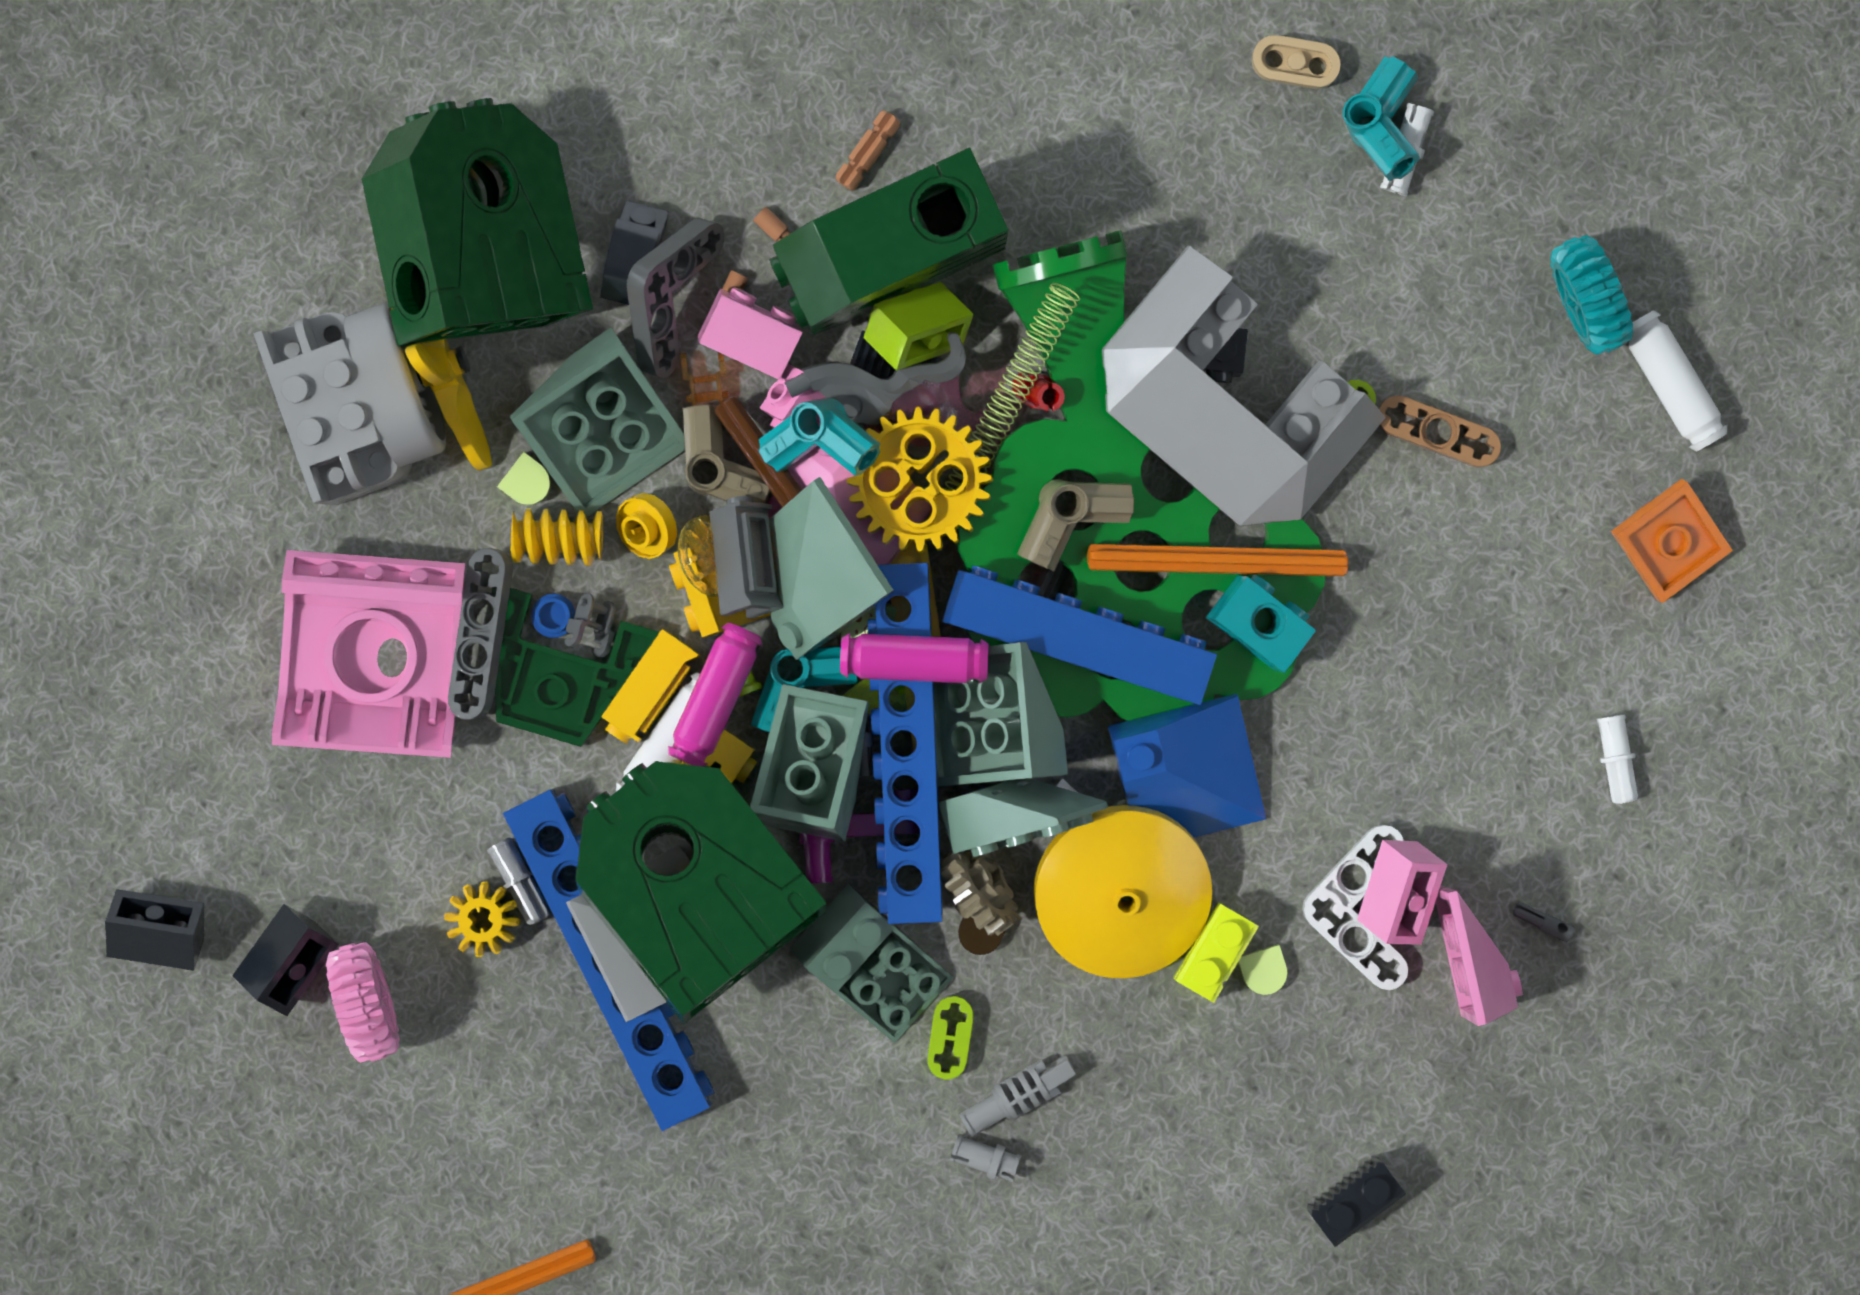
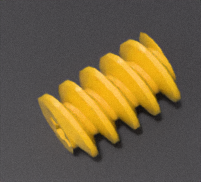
[511,508,603,566]

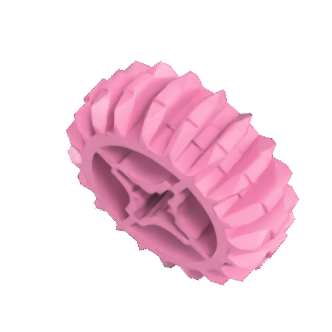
[326,942,400,1063]

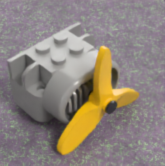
[253,302,492,505]

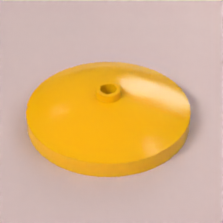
[1034,805,1212,978]

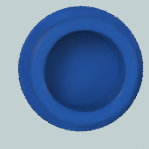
[531,594,576,638]

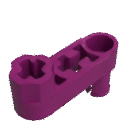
[799,788,920,883]

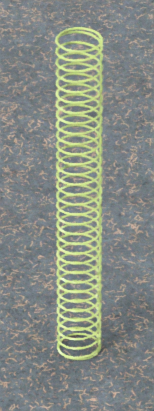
[943,283,1080,491]

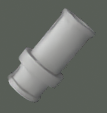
[950,1134,1022,1183]

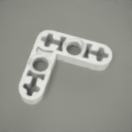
[1302,825,1408,990]

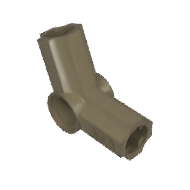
[683,405,771,504]
[1017,479,1134,571]

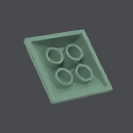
[510,328,685,517]
[769,477,894,660]
[933,642,1068,787]

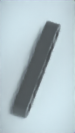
[448,548,513,719]

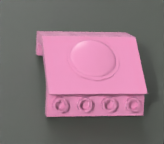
[272,550,465,758]

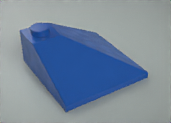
[1108,694,1266,838]

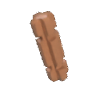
[835,110,900,191]

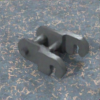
[564,593,615,658]

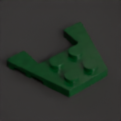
[492,588,660,747]

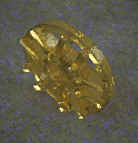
[678,515,719,597]

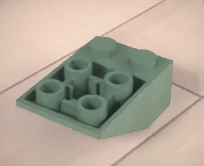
[938,779,1108,857]
[789,883,954,1043]

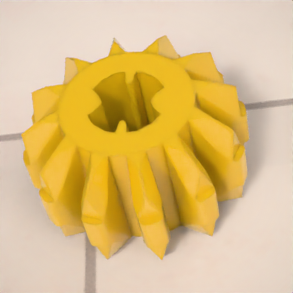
[444,881,521,957]

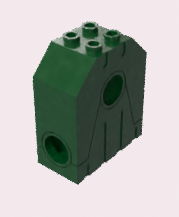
[361,98,593,346]
[769,147,1009,335]
[575,761,827,1024]

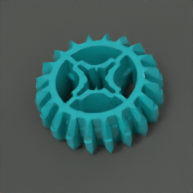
[1550,235,1633,355]

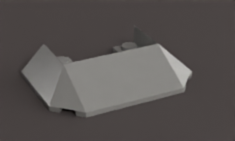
[1102,246,1386,526]

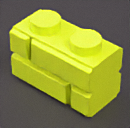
[1173,902,1259,1003]

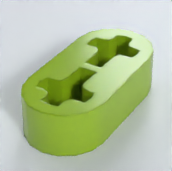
[927,995,973,1080]

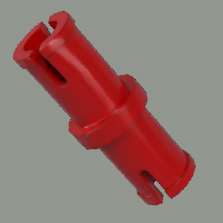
[1012,372,1065,411]

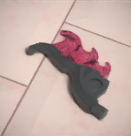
[784,332,989,447]

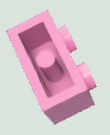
[698,287,802,380]
[1357,840,1448,945]

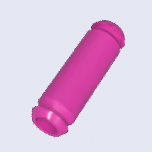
[668,622,762,767]
[840,633,989,684]

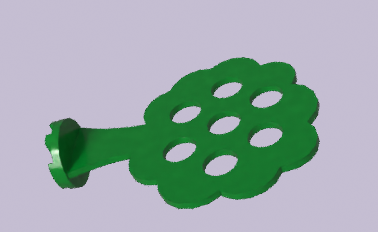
[957,230,1325,721]

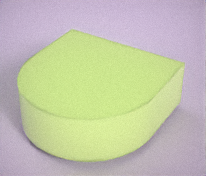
[497,452,551,505]
[1238,944,1287,995]

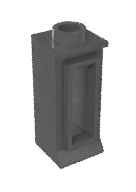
[709,496,783,618]

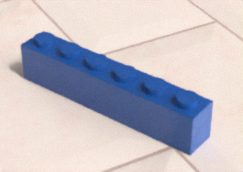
[942,565,1217,705]

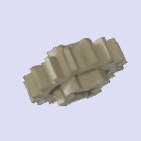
[940,849,1019,936]

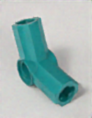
[1343,56,1420,181]
[758,398,881,476]
[750,646,858,732]

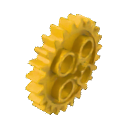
[847,407,993,553]

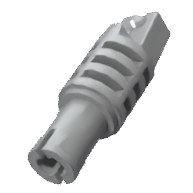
[959,1055,1076,1137]

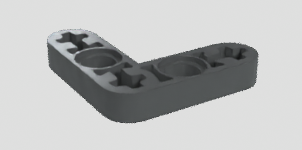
[627,217,724,378]

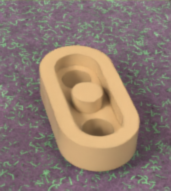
[1252,35,1341,89]

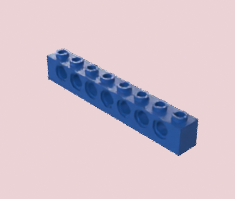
[868,563,943,924]
[503,789,715,1131]

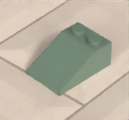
[750,684,869,842]

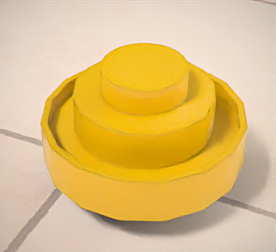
[616,493,677,559]

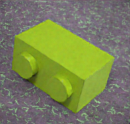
[863,282,974,371]

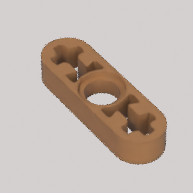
[1378,396,1501,468]

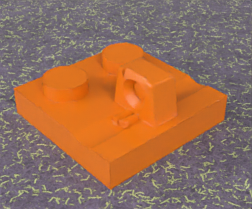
[1610,479,1733,603]

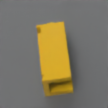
[601,629,701,744]

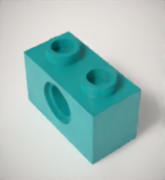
[1206,574,1316,673]

